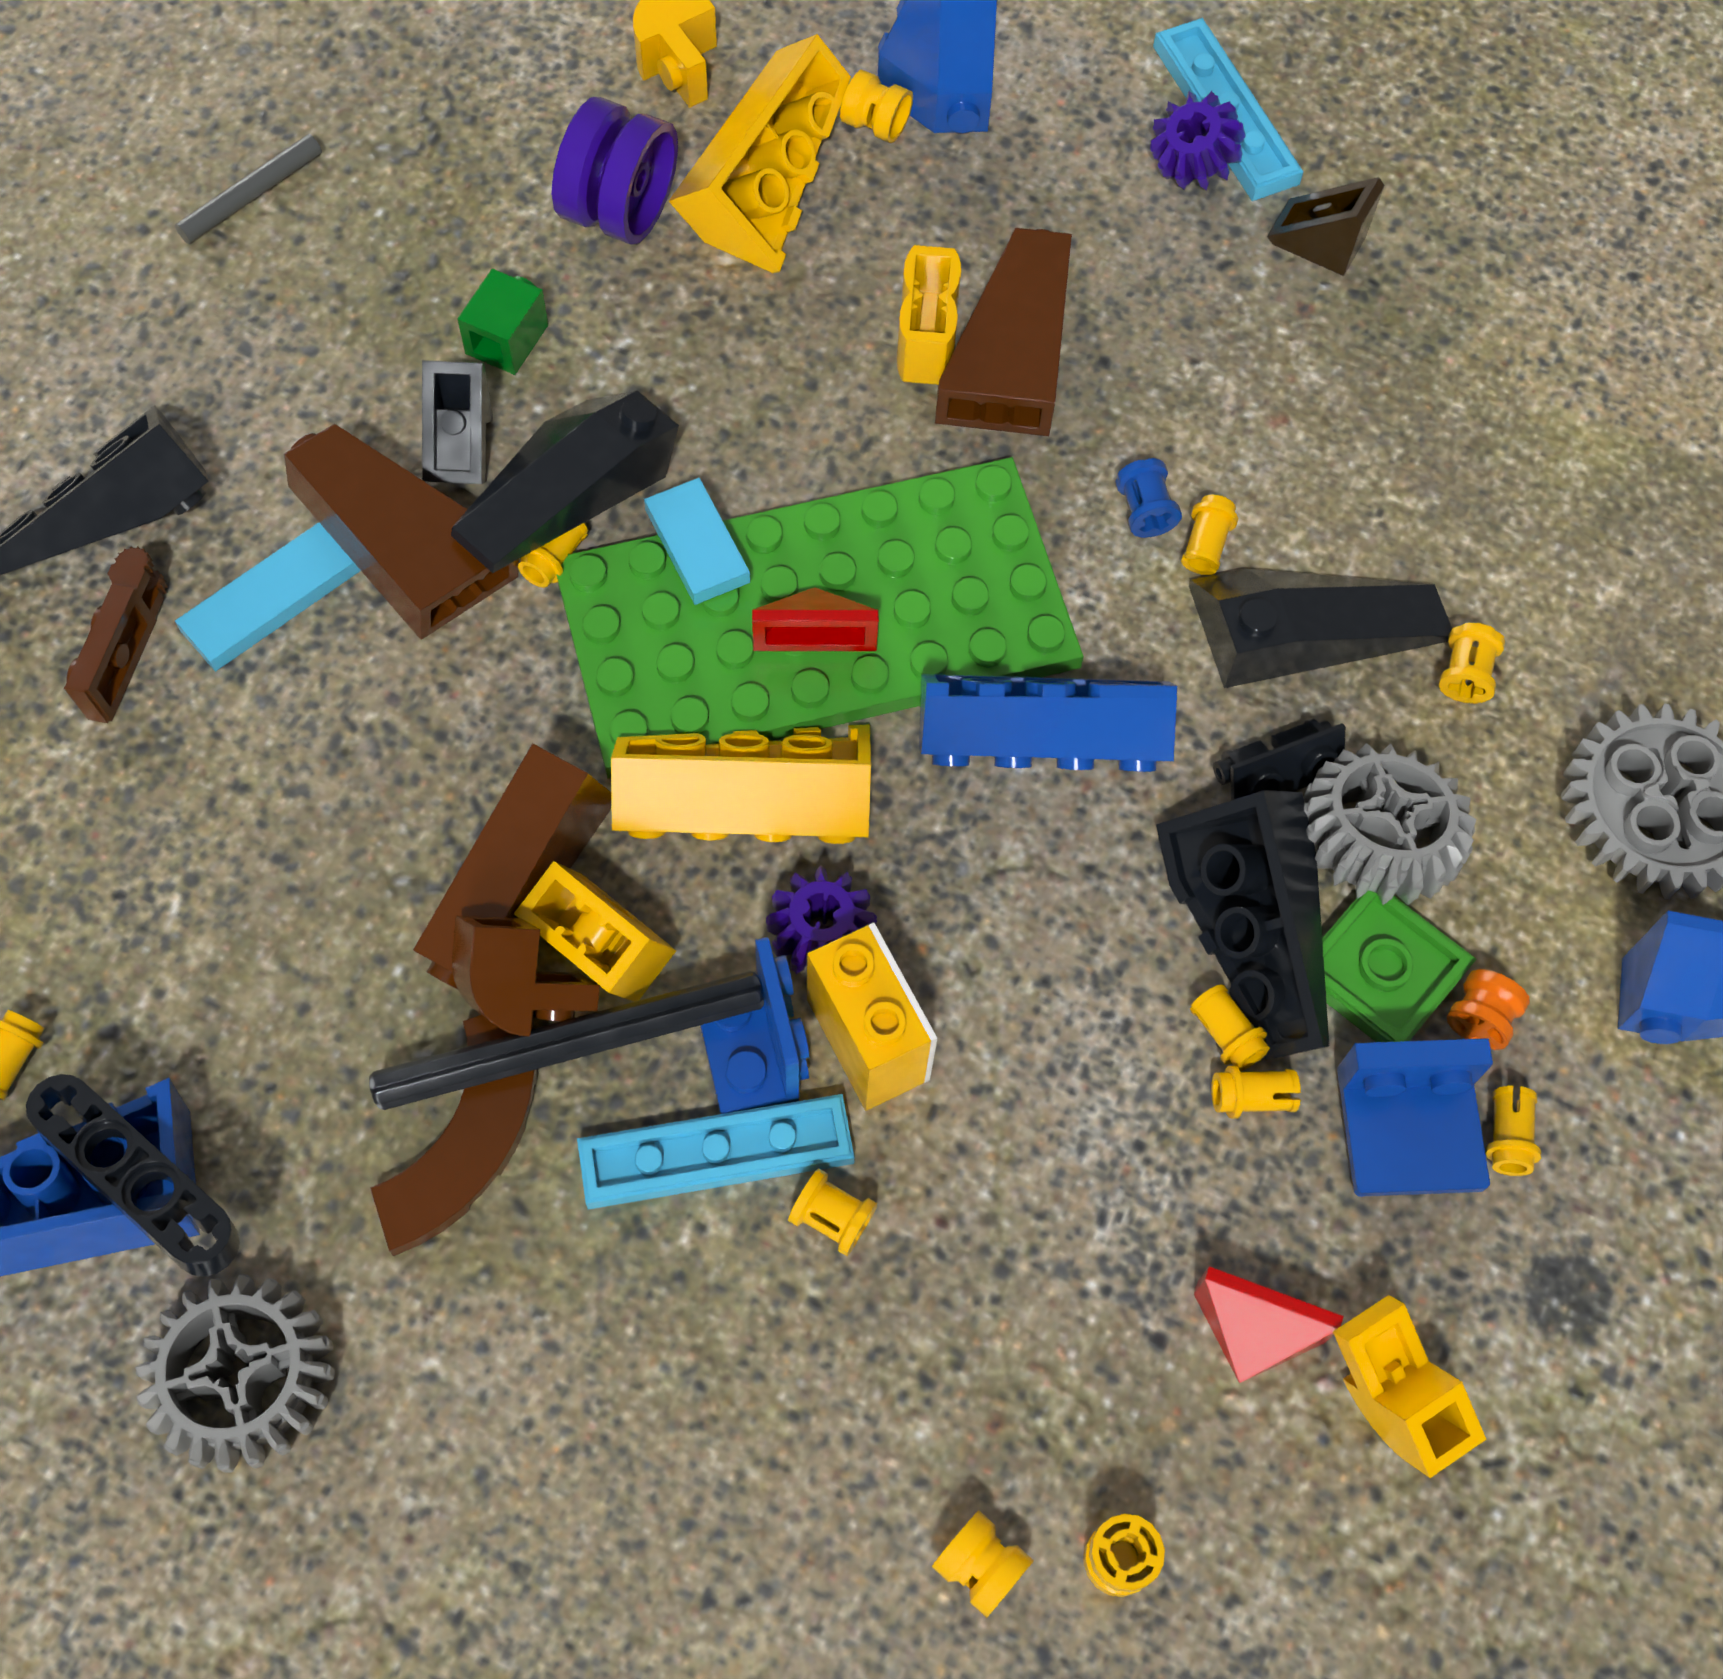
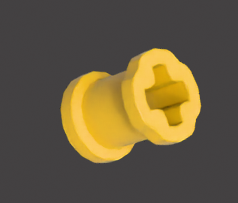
[1439,623,1505,704]
[788,1168,878,1256]

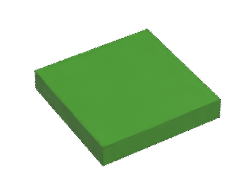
[1322,891,1477,1042]

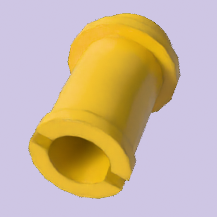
[1181,494,1239,575]
[518,523,588,588]
[1190,984,1270,1071]
[0,1010,45,1100]
[1211,1066,1301,1119]
[1486,1085,1541,1176]

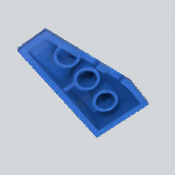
[877,0,997,133]
[1618,910,1723,1044]

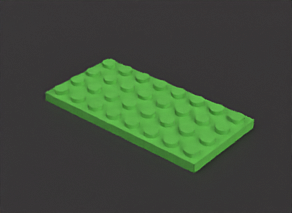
[557,457,1084,779]

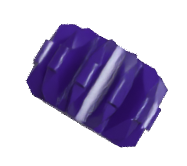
[1150,91,1246,190]
[766,866,877,974]

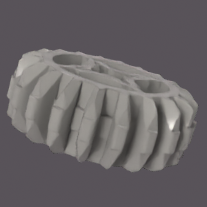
[1303,743,1476,905]
[135,1274,335,1473]

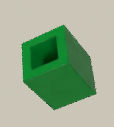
[457,269,548,375]

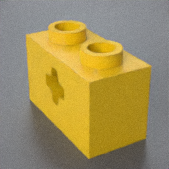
[514,861,677,1002]

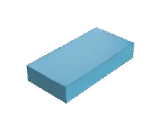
[644,478,750,605]

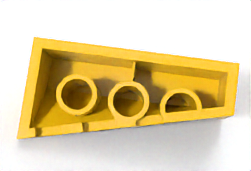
[669,34,851,273]
[611,724,871,844]

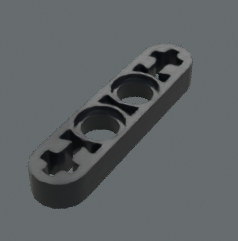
[26,1074,240,1277]

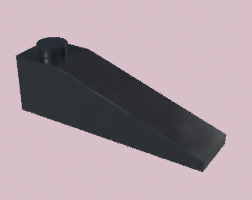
[0,405,209,575]
[1189,568,1452,688]
[1156,790,1329,1060]

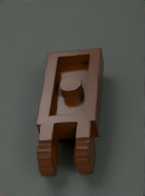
[64,546,168,724]

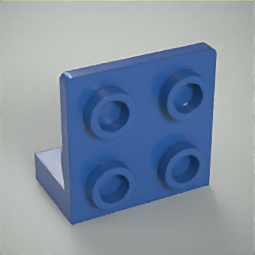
[700,937,809,1114]
[1337,1038,1493,1197]

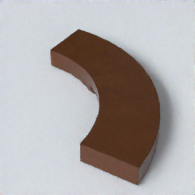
[370,1015,537,1256]

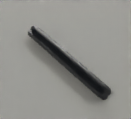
[369,971,764,1110]

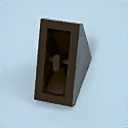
[1267,177,1385,276]

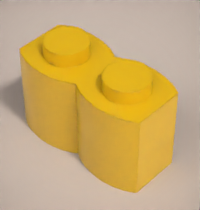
[897,245,961,385]

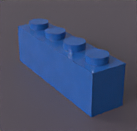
[919,674,1178,772]

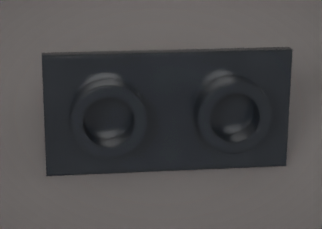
[1213,718,1346,801]

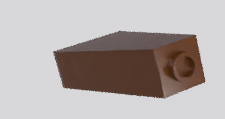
[935,228,1072,436]
[284,424,519,640]
[413,743,611,989]

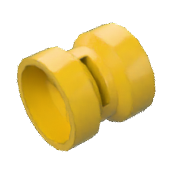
[840,69,913,143]
[932,1510,1034,1618]
[1083,1514,1165,1597]

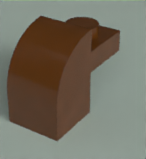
[452,916,600,1037]

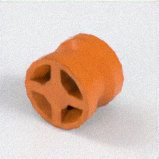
[1446,969,1530,1050]

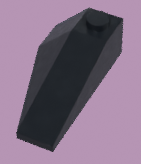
[451,390,679,573]

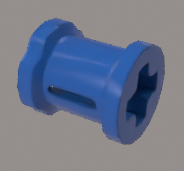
[1115,458,1182,538]

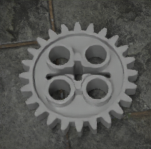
[1561,704,1723,899]

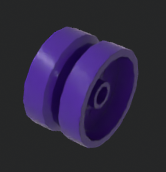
[551,97,678,245]

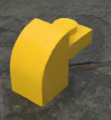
[633,0,717,108]
[1333,1295,1487,1478]

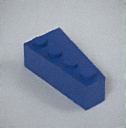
[0,1078,200,1277]

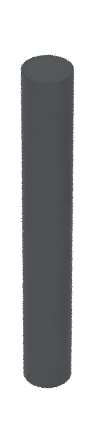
[175,134,322,244]

